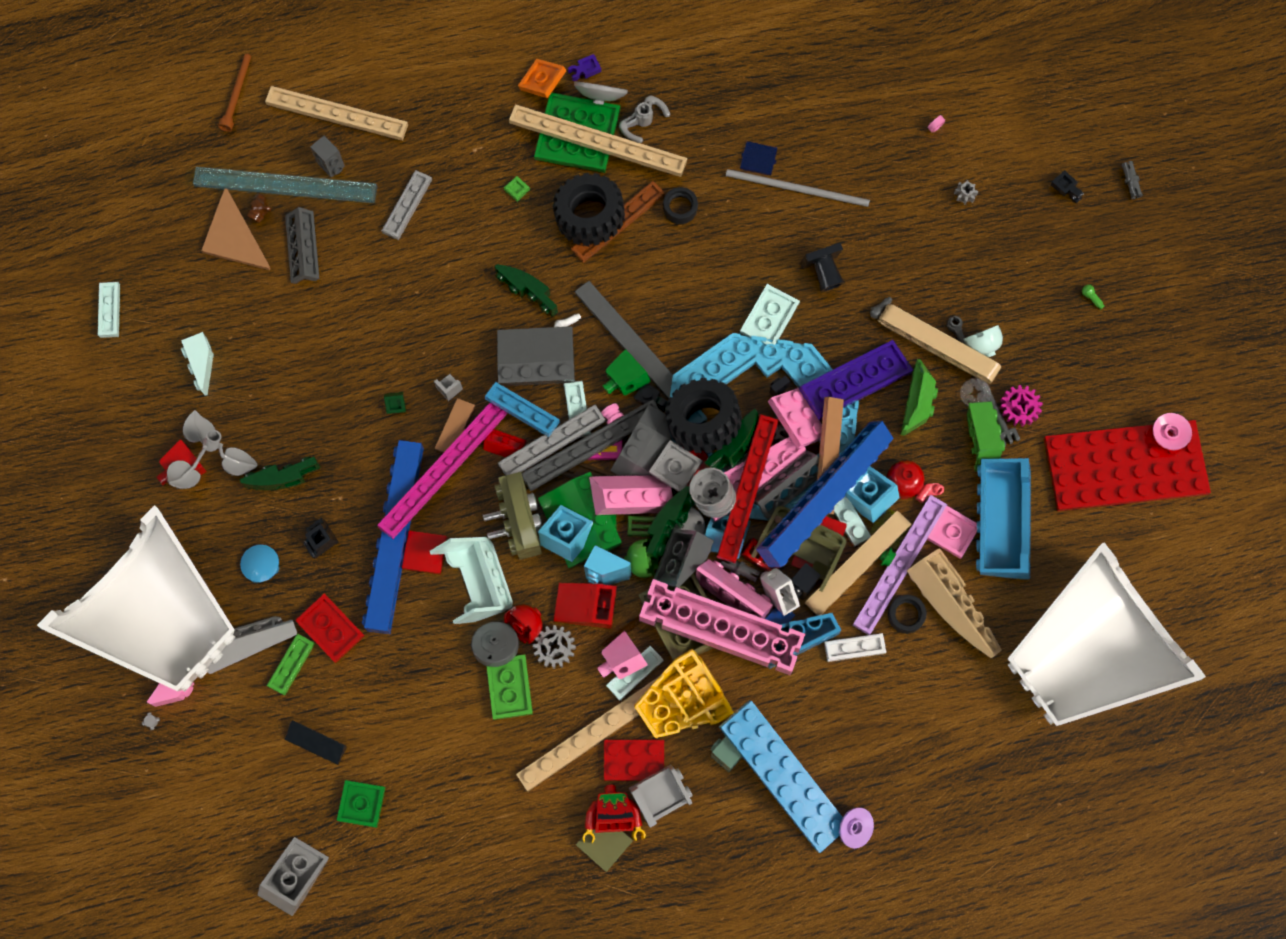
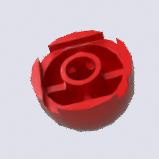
[886,460,925,500]
[504,604,543,644]

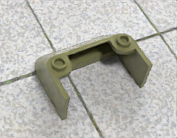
[751,506,846,592]

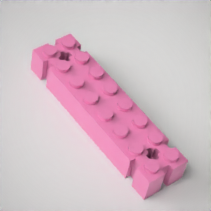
[639,579,805,675]

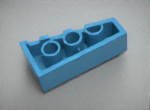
[768,613,841,669]

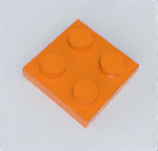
[518,59,566,98]

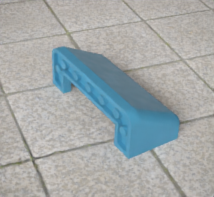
[976,458,1031,579]

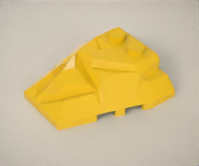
[634,649,734,738]

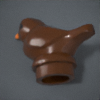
[247,193,271,223]

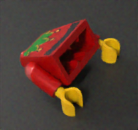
[582,785,646,843]

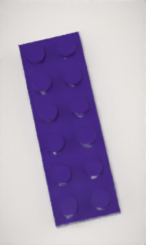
[799,340,913,420]

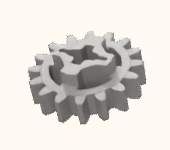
[533,625,576,669]

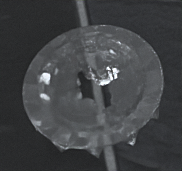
[960,378,991,406]

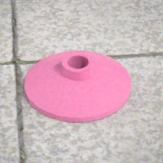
[1153,413,1192,450]

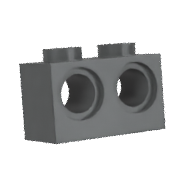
[310,136,345,178]

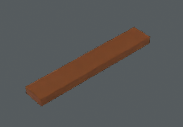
[571,181,665,263]

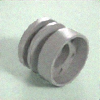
[689,468,736,518]

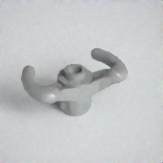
[619,95,670,144]

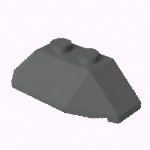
[610,405,672,476]

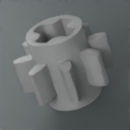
[954,180,978,205]

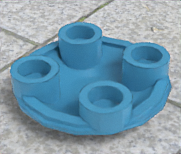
[240,544,279,583]

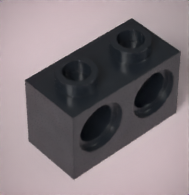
[792,563,821,601]

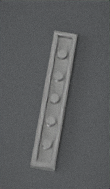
[498,405,605,476]

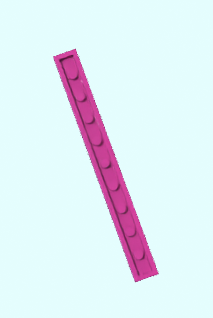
[378,403,508,539]

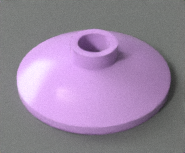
[839,807,874,848]

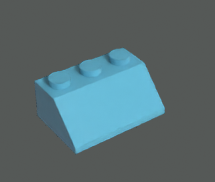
[584,546,631,585]

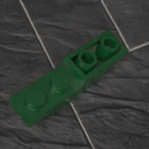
[494,264,558,317]
[704,409,759,470]
[239,456,320,491]
[646,486,695,562]

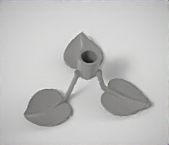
[167,410,258,489]

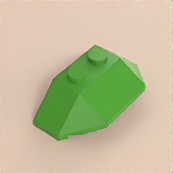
[901,359,938,436]

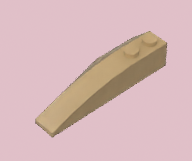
[907,548,1002,658]

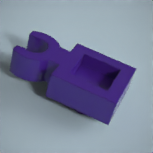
[568,54,602,81]

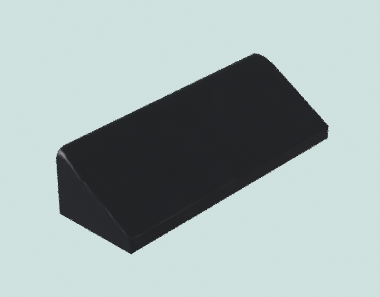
[285,720,347,765]

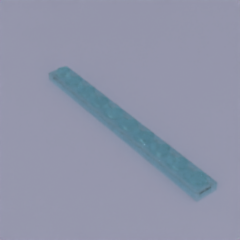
[193,167,377,203]

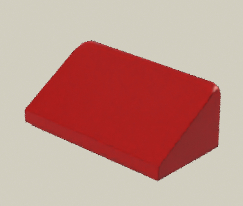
[483,429,527,458]

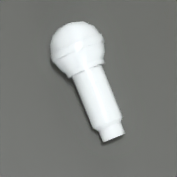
[554,313,581,327]

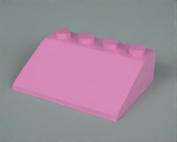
[696,560,773,619]

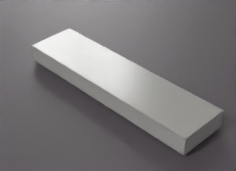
[381,170,432,240]

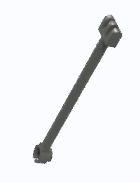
[947,316,1020,446]

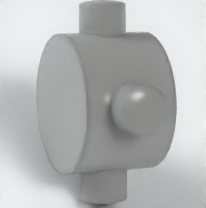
[142,713,160,730]

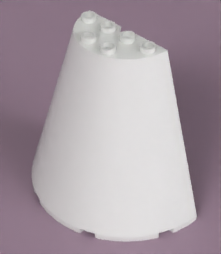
[37,505,235,692]
[1007,542,1206,726]

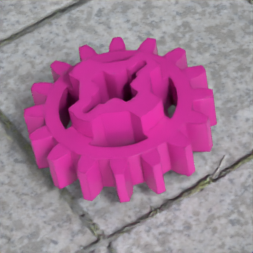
[1000,385,1042,427]

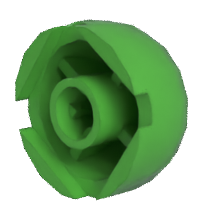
[624,538,658,578]

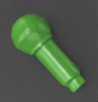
[1082,284,1104,310]

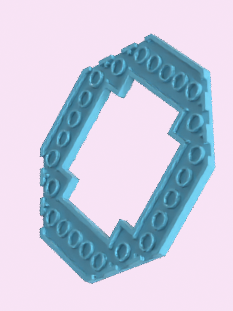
[670,333,859,521]

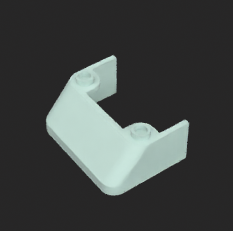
[430,537,513,624]

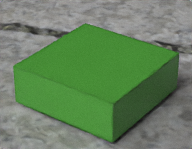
[504,176,530,202]

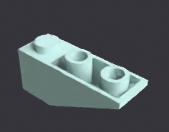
[181,332,214,395]

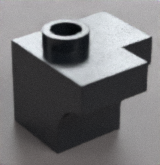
[303,518,338,559]

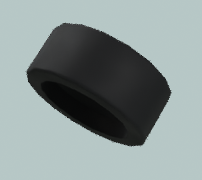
[663,187,698,224]
[887,595,927,634]

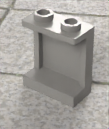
[629,765,693,828]

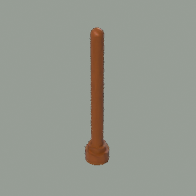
[218,54,251,132]

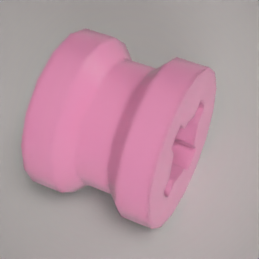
[601,403,624,425]

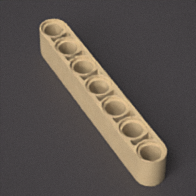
[878,304,1001,384]
[805,511,912,616]

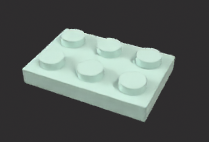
[740,284,800,348]

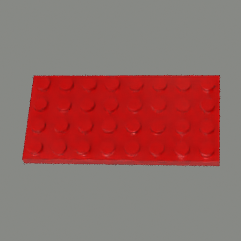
[1044,420,1211,511]

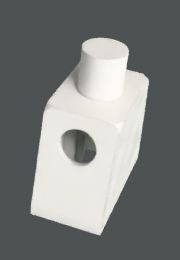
[760,568,800,616]

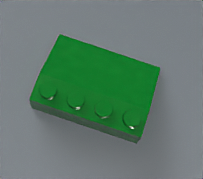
[538,472,622,568]

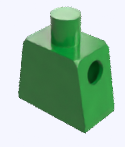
[602,350,650,395]

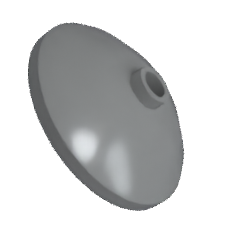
[574,81,628,105]

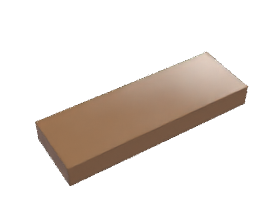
[435,398,475,453]

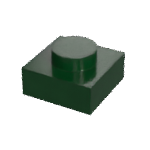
[384,392,406,414]

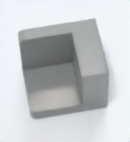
[434,374,463,401]

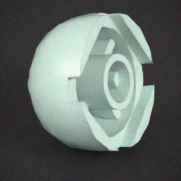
[963,325,1003,358]

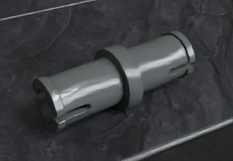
[1121,161,1143,199]
[721,560,761,583]

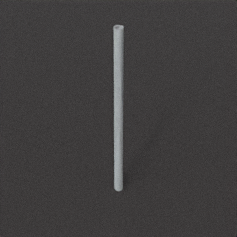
[726,169,870,207]

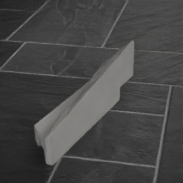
[207,616,297,674]

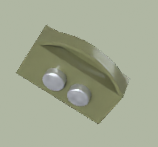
[483,472,542,560]

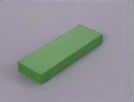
[267,634,315,695]

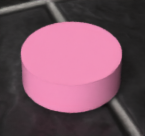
[927,115,945,132]

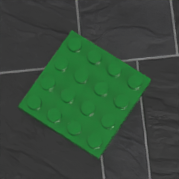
[534,93,620,173]

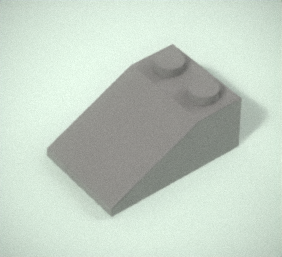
[258,837,329,916]

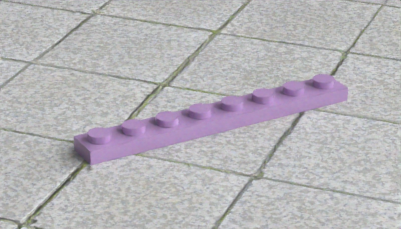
[853,495,947,635]

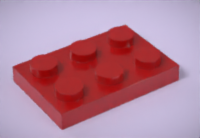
[295,593,365,663]
[604,740,664,781]

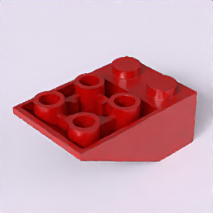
[554,583,617,629]

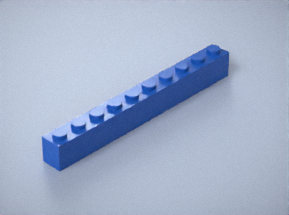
[756,421,894,567]
[362,440,424,634]

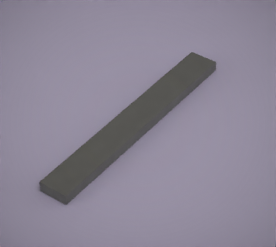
[575,281,673,399]
[522,400,660,492]

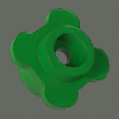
[879,548,896,567]

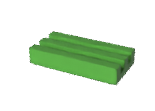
[627,516,655,537]

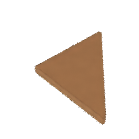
[201,188,271,271]

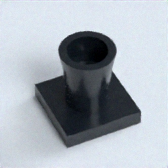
[800,242,845,292]

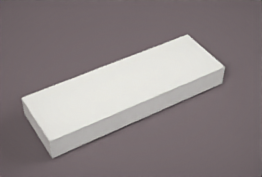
[824,633,886,662]

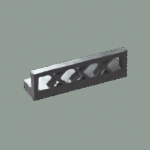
[285,207,319,284]
[754,450,819,519]

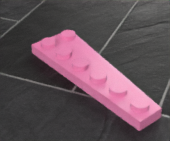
[713,437,806,522]

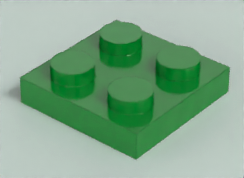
[337,780,386,828]

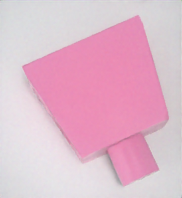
[597,631,648,679]

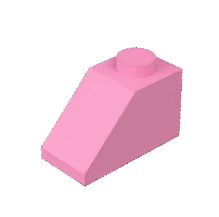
[147,682,194,707]

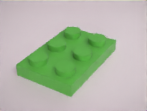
[487,655,533,720]

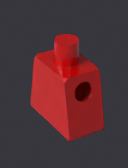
[156,440,207,485]

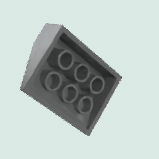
[497,326,575,386]

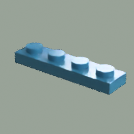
[485,382,559,437]

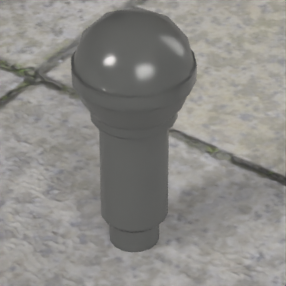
[869,297,892,319]

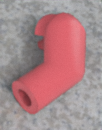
[916,483,944,503]

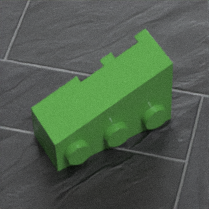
[967,401,1005,472]

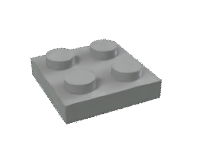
[649,440,702,492]

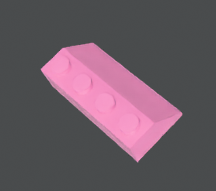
[589,475,673,515]

